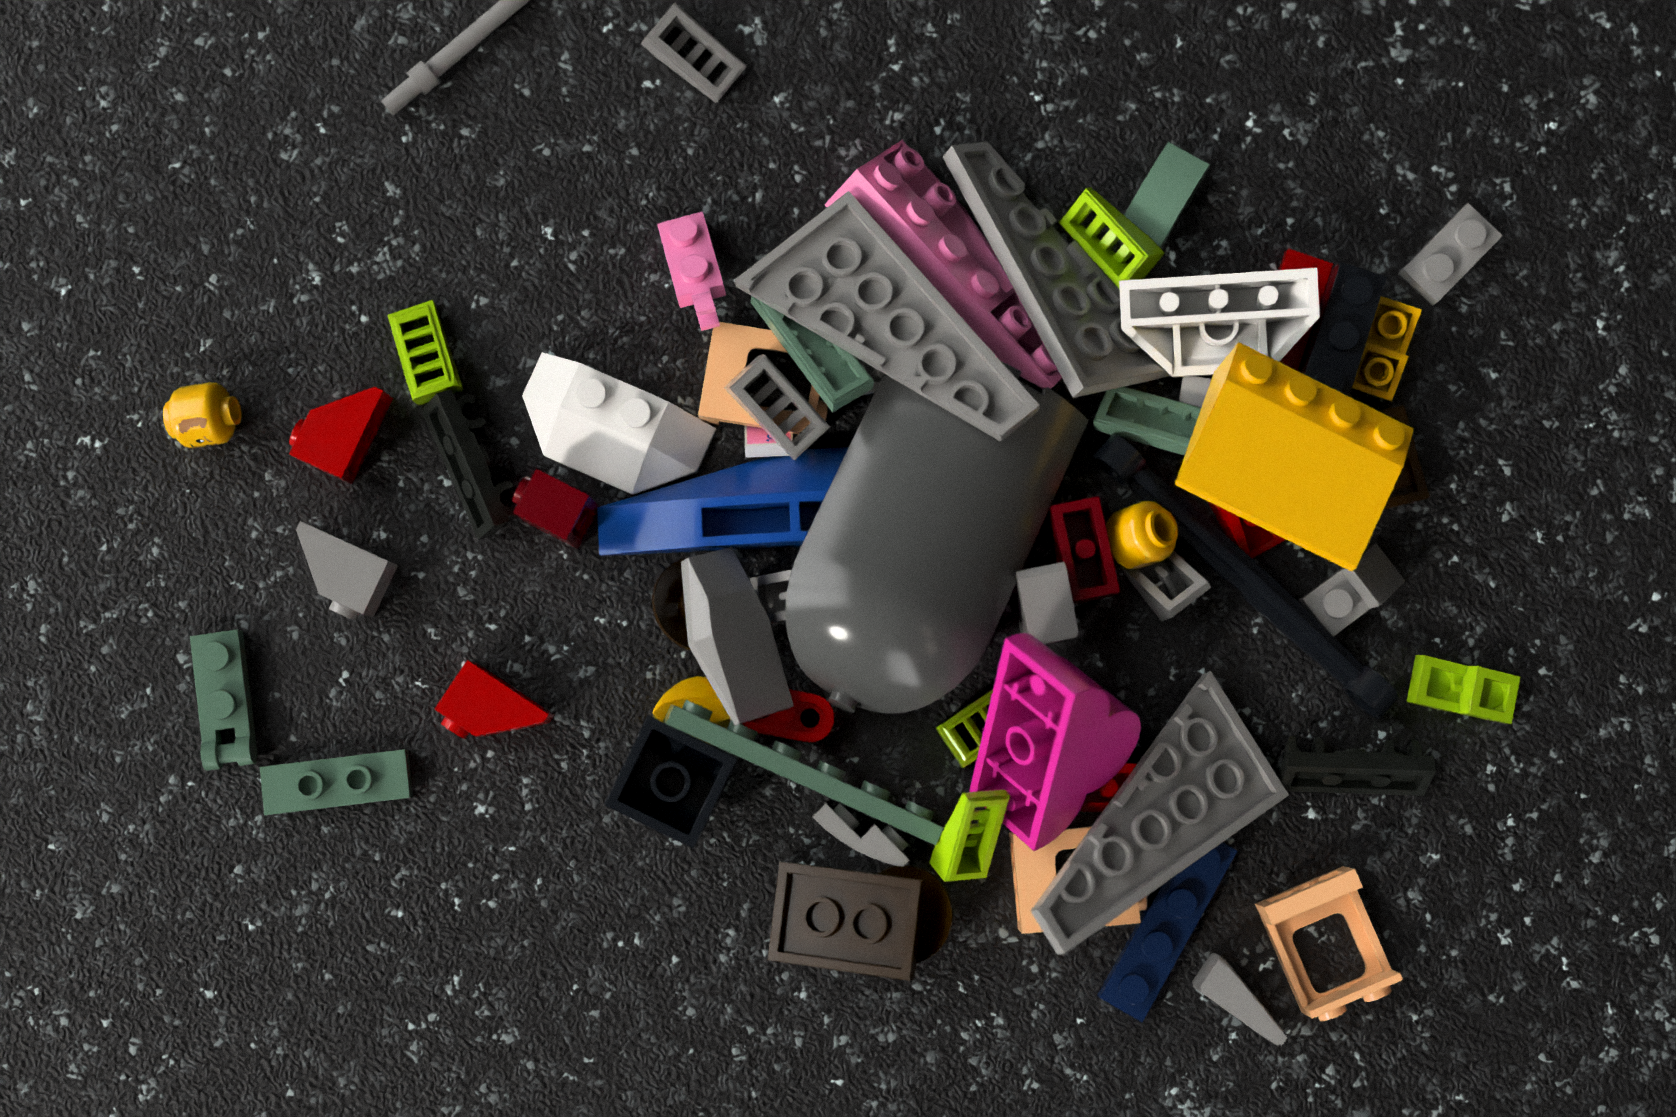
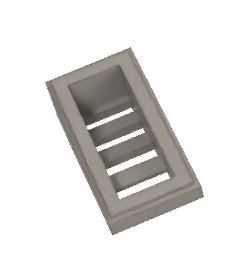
[641,2,747,103]
[724,354,830,460]
[1191,953,1287,1046]

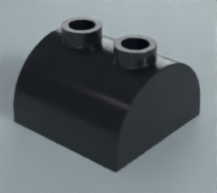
[604,715,738,849]

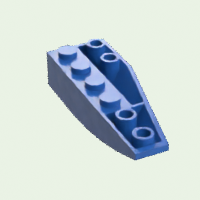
[597,447,849,556]

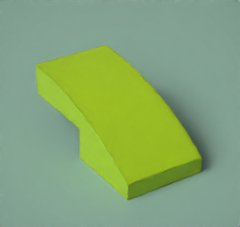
[1406,655,1521,724]

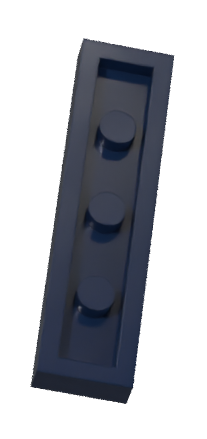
[1097,842,1237,1022]

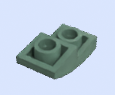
[1124,142,1211,249]

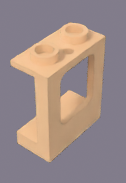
[698,322,828,434]
[1009,826,1147,934]
[1255,866,1403,1021]

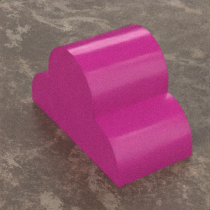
[969,633,1141,851]

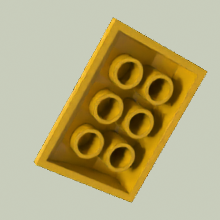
[1175,342,1414,572]

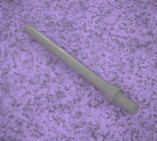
[381,0,530,116]

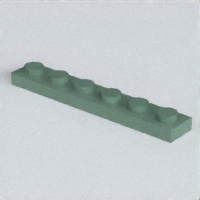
[663,700,944,846]

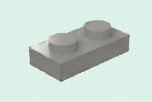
[1398,203,1503,306]

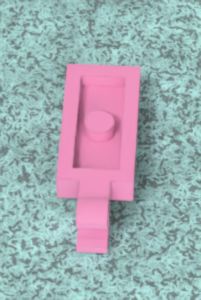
[657,211,727,331]

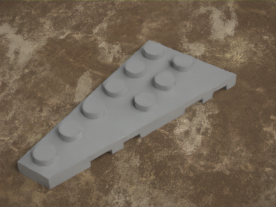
[943,141,1170,398]
[735,191,1040,442]
[1031,671,1289,955]

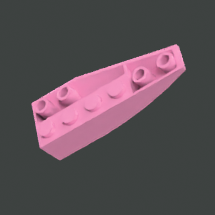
[825,140,1062,389]

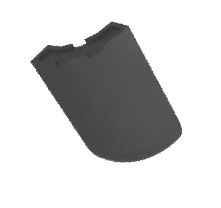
[785,361,1089,714]

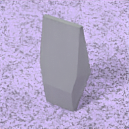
[681,547,794,726]

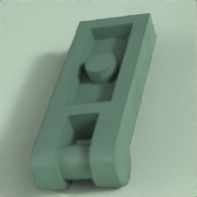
[190,629,257,771]

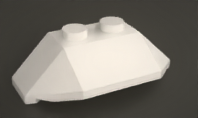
[1119,268,1320,377]
[522,353,716,495]

